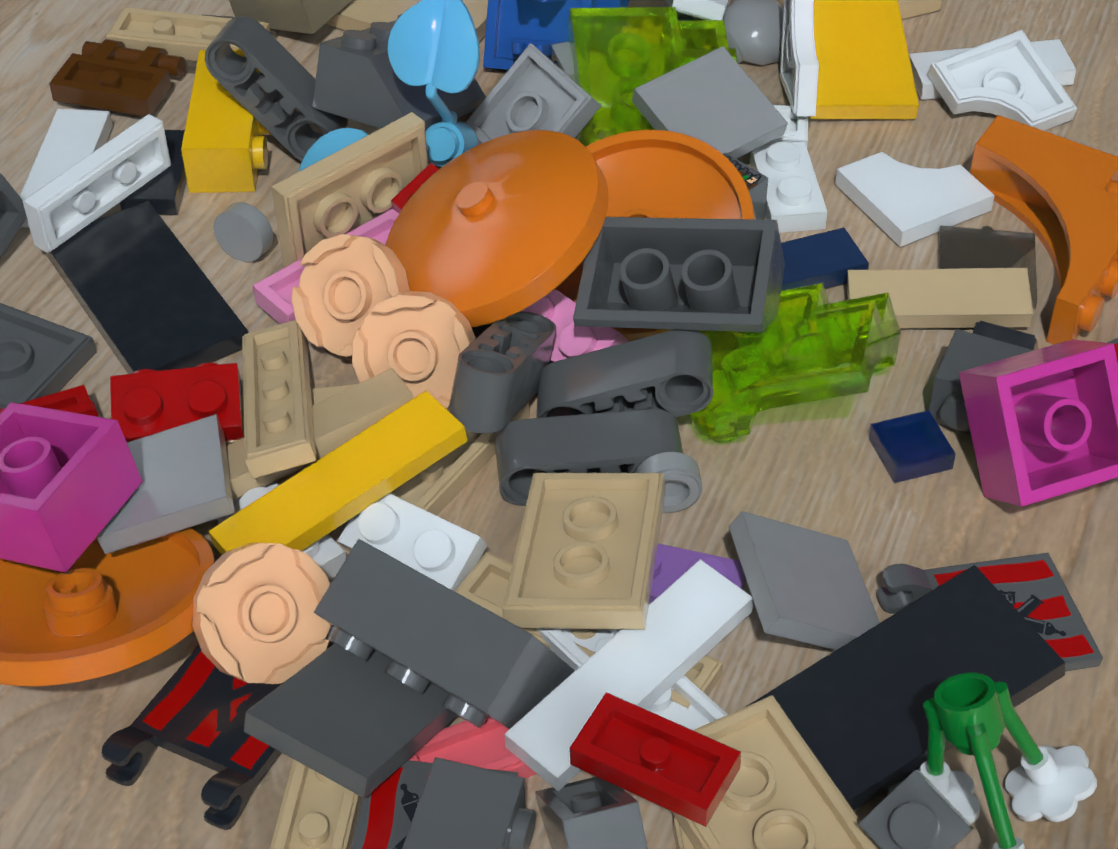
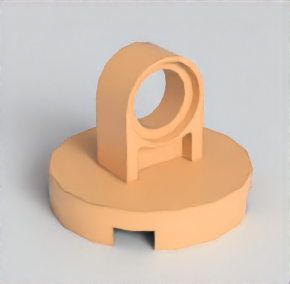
[291,234,410,357]
[352,291,476,408]
[192,543,331,684]

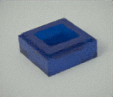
[869,410,956,483]

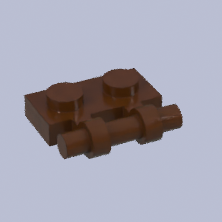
[49,39,186,117]

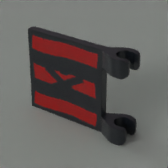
[101,645,282,830]

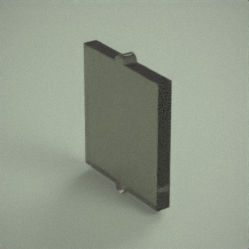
[938,225,1037,309]

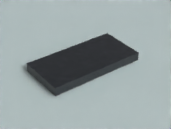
[46,201,248,374]
[746,565,1065,811]

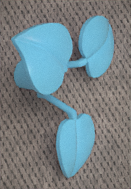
[298,0,480,172]

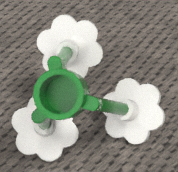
[887,672,1097,849]

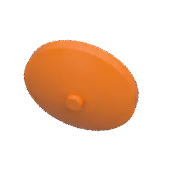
[385,130,609,327]
[555,130,756,341]
[0,528,215,686]

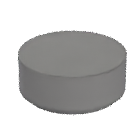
[213,202,273,262]
[635,452,703,513]

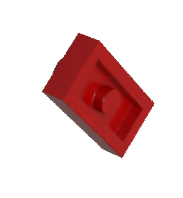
[569,692,741,827]

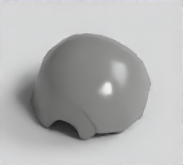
[714,0,783,66]

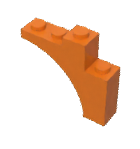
[970,115,1118,345]

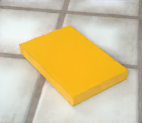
[810,0,919,119]

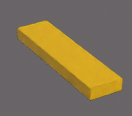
[208,390,468,555]

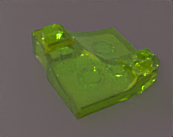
[568,7,738,146]
[689,283,901,443]

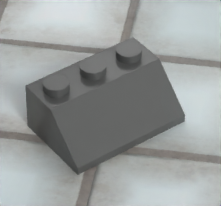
[312,14,486,131]
[573,217,785,332]
[313,538,575,729]

